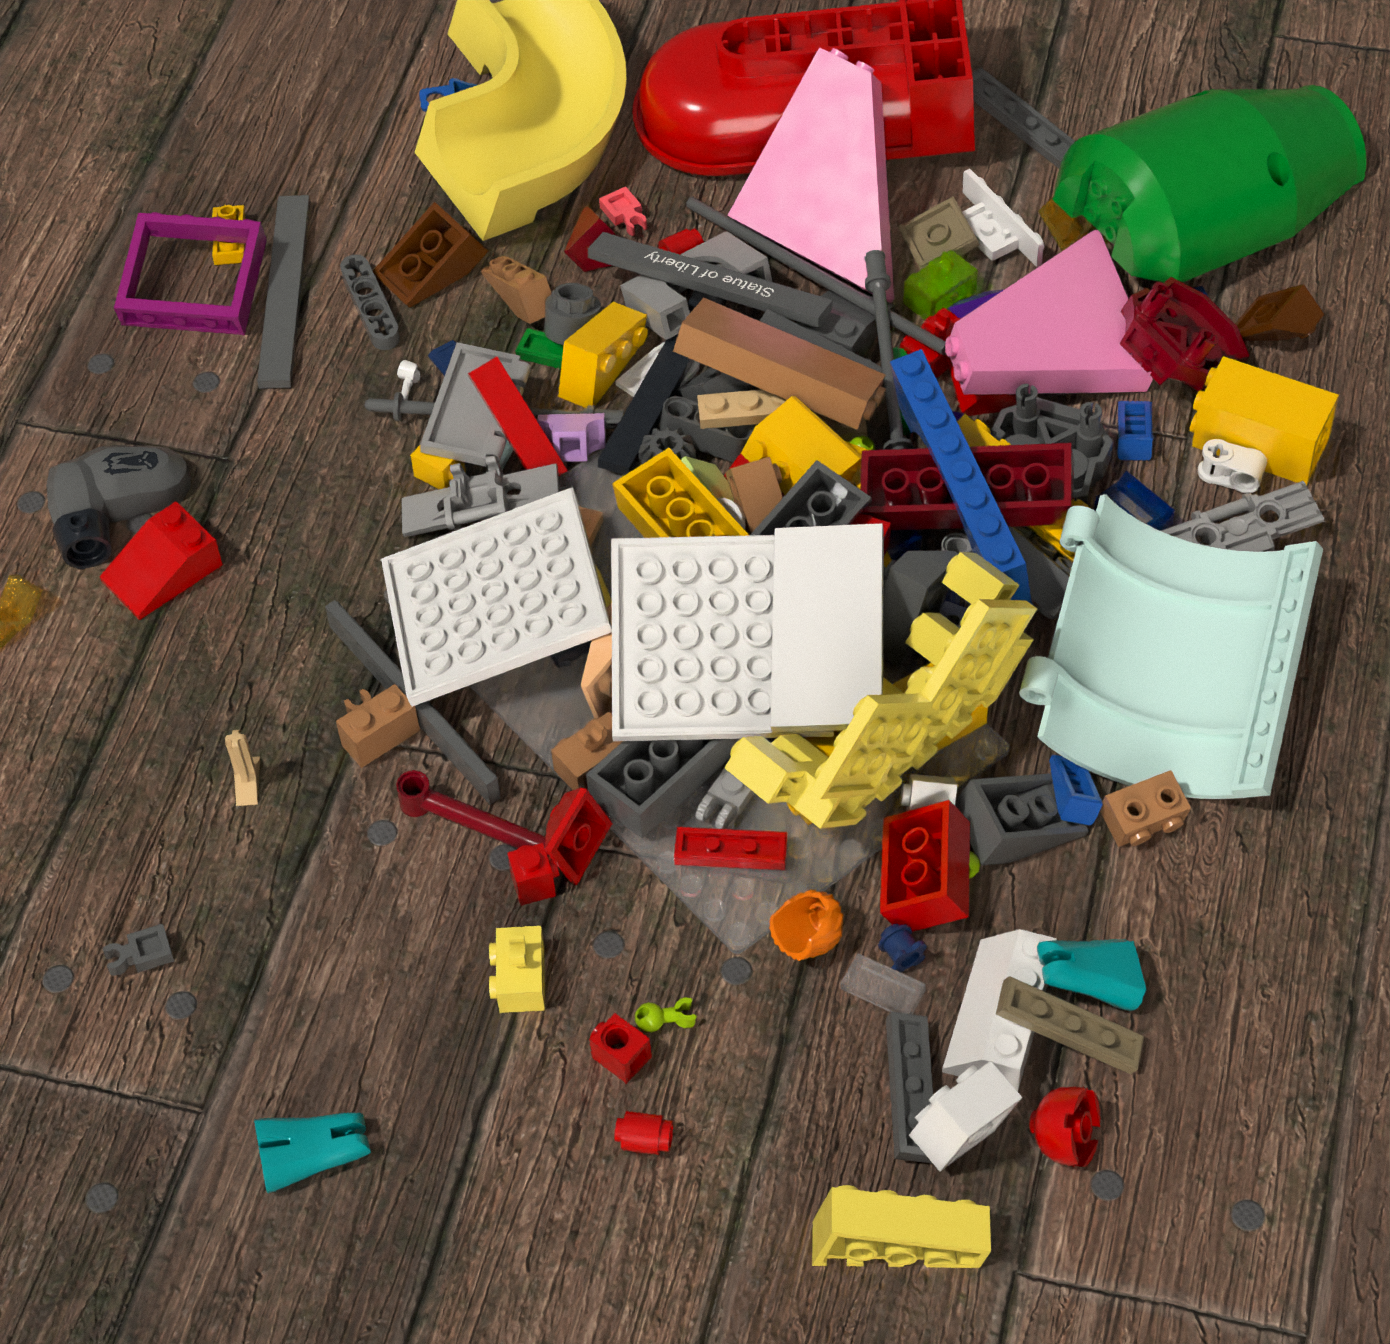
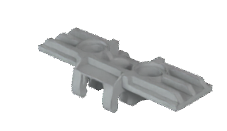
[402,455,559,537]
[1162,481,1324,552]

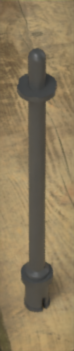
[864,250,914,450]
[364,392,625,429]

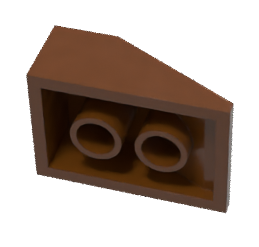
[373,202,488,308]

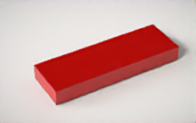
[674,827,788,870]

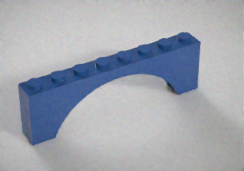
[890,349,1032,604]

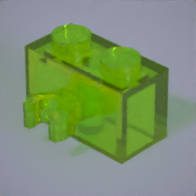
[904,250,978,320]

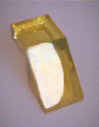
[0,575,43,649]

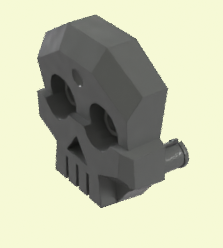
[992,384,1113,505]

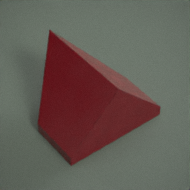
[564,206,617,272]

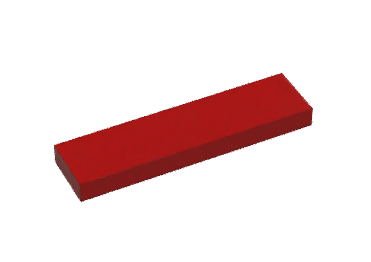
[468,356,568,477]

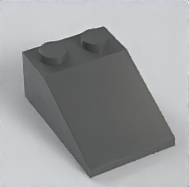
[796,290,895,357]
[955,773,1089,866]

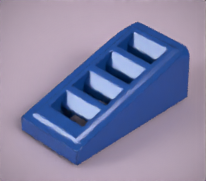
[1118,401,1153,460]
[1049,755,1103,825]

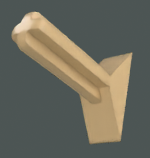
[225,730,260,806]

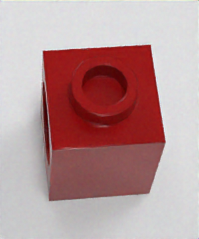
[589,1013,652,1084]

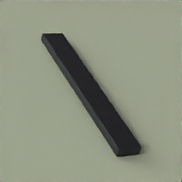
[598,291,726,475]

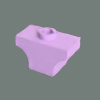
[537,413,606,462]

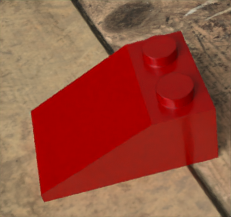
[99,501,223,620]

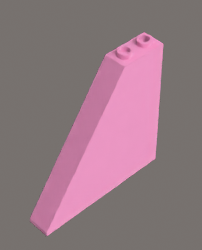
[727,47,894,303]
[945,230,1153,395]

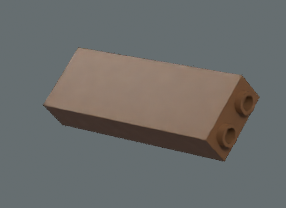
[673,298,887,430]

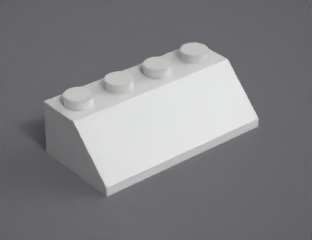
[942,929,1057,1092]

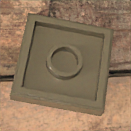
[898,197,980,275]

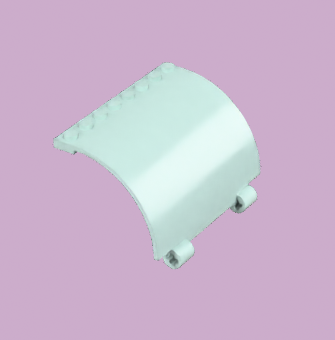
[1019,495,1323,799]

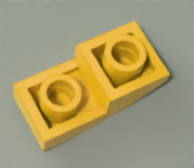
[212,205,246,265]

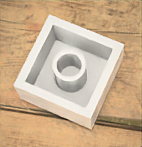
[909,1061,1022,1172]

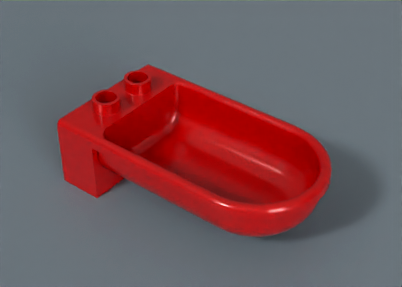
[632,0,975,176]

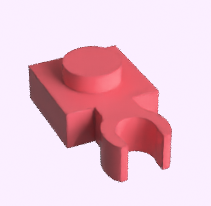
[599,186,647,236]

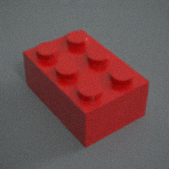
[880,800,970,932]

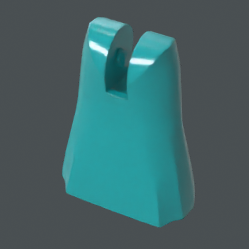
[1037,939,1146,1011]
[254,1112,371,1193]

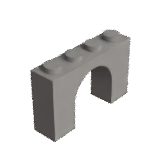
[620,231,773,340]

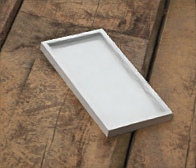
[770,523,884,733]

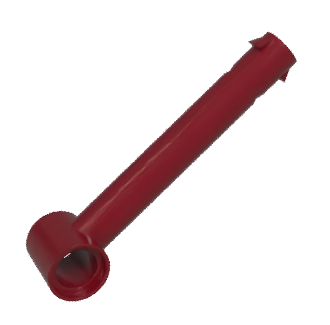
[396,770,549,856]

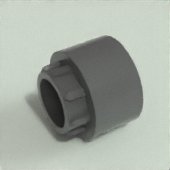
[544,283,601,345]

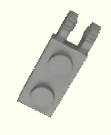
[695,768,754,829]

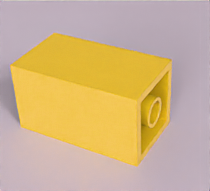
[1189,356,1339,486]

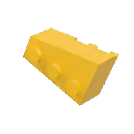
[558,302,648,408]

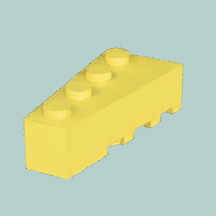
[812,1185,991,1268]

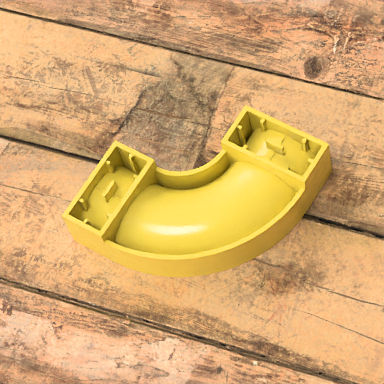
[415,0,627,241]

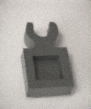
[102,923,174,976]

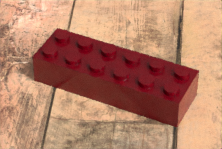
[860,443,1074,530]

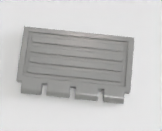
[420,342,531,467]

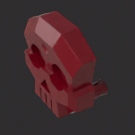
[1120,277,1249,392]

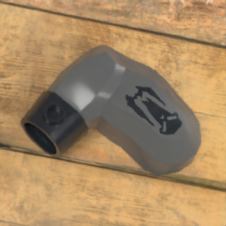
[46,445,191,569]

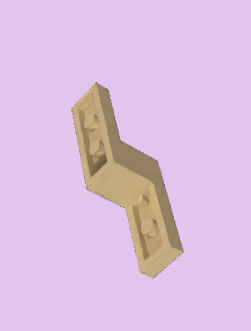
[697,389,867,442]

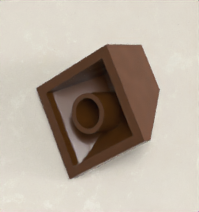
[1235,284,1325,341]

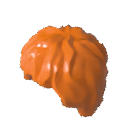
[769,889,844,961]

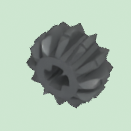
[638,425,696,465]

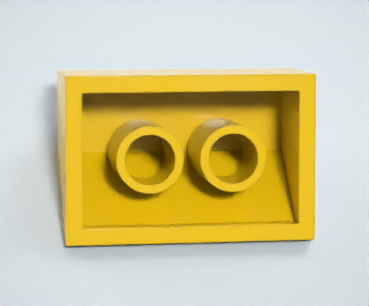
[741,396,862,495]

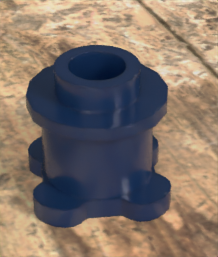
[878,924,927,975]

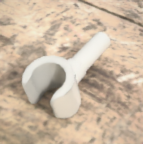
[397,360,420,401]

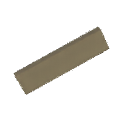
[996,976,1144,1074]

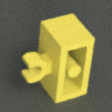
[489,926,545,1013]

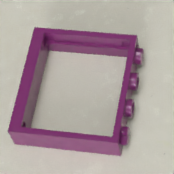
[114,212,267,335]

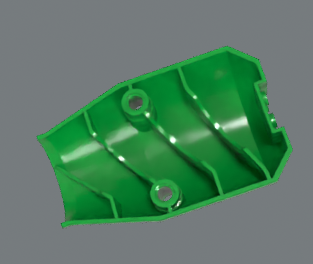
[1053,85,1366,283]

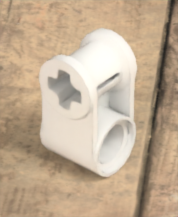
[1198,439,1267,493]

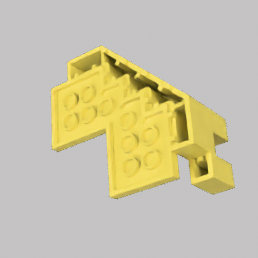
[725,552,1037,829]

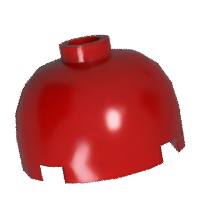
[1029,1086,1101,1167]

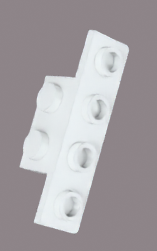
[962,169,1044,267]

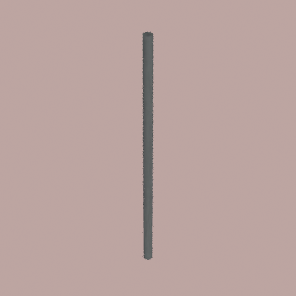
[686,197,946,355]

